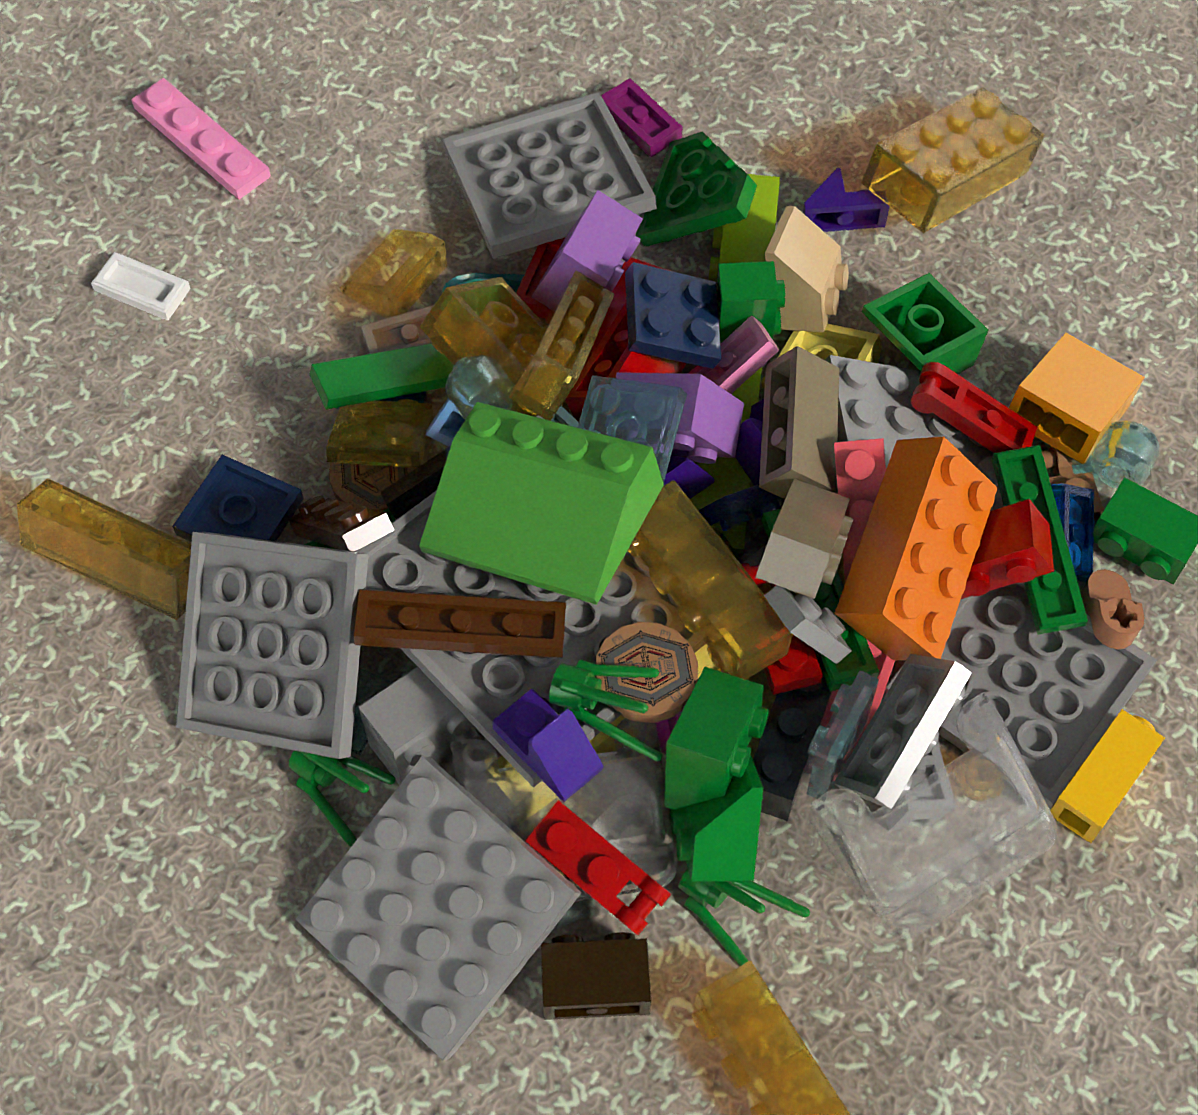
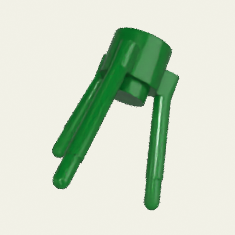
[549,660,662,762]
[288,750,396,848]
[678,868,810,972]

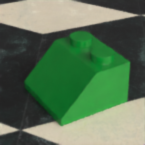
[861,273,989,374]
[664,667,769,810]
[669,754,763,882]

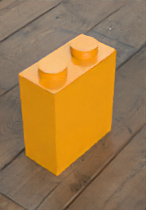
[1009,333,1145,465]

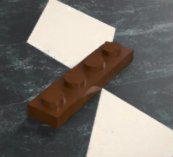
[288,495,394,552]
[354,590,566,658]

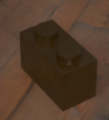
[541,932,651,1020]

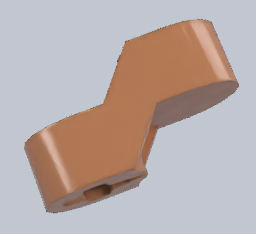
[1080,569,1144,649]

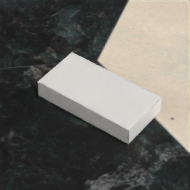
[91,252,190,321]

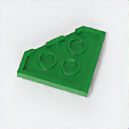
[636,131,757,247]

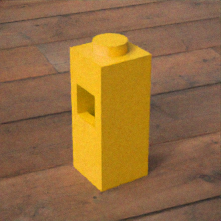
[1048,709,1165,843]

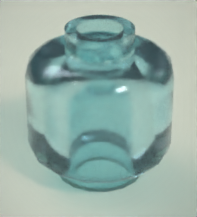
[445,355,515,420]
[1091,420,1159,489]

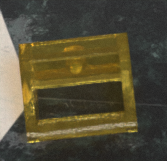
[340,229,447,318]

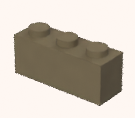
[759,346,840,499]
[755,479,854,599]

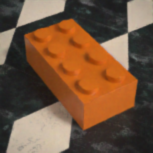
[835,436,998,660]

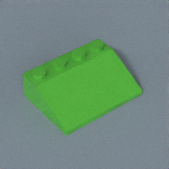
[419,402,664,605]

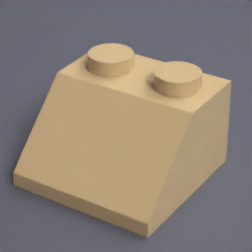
[765,206,849,332]

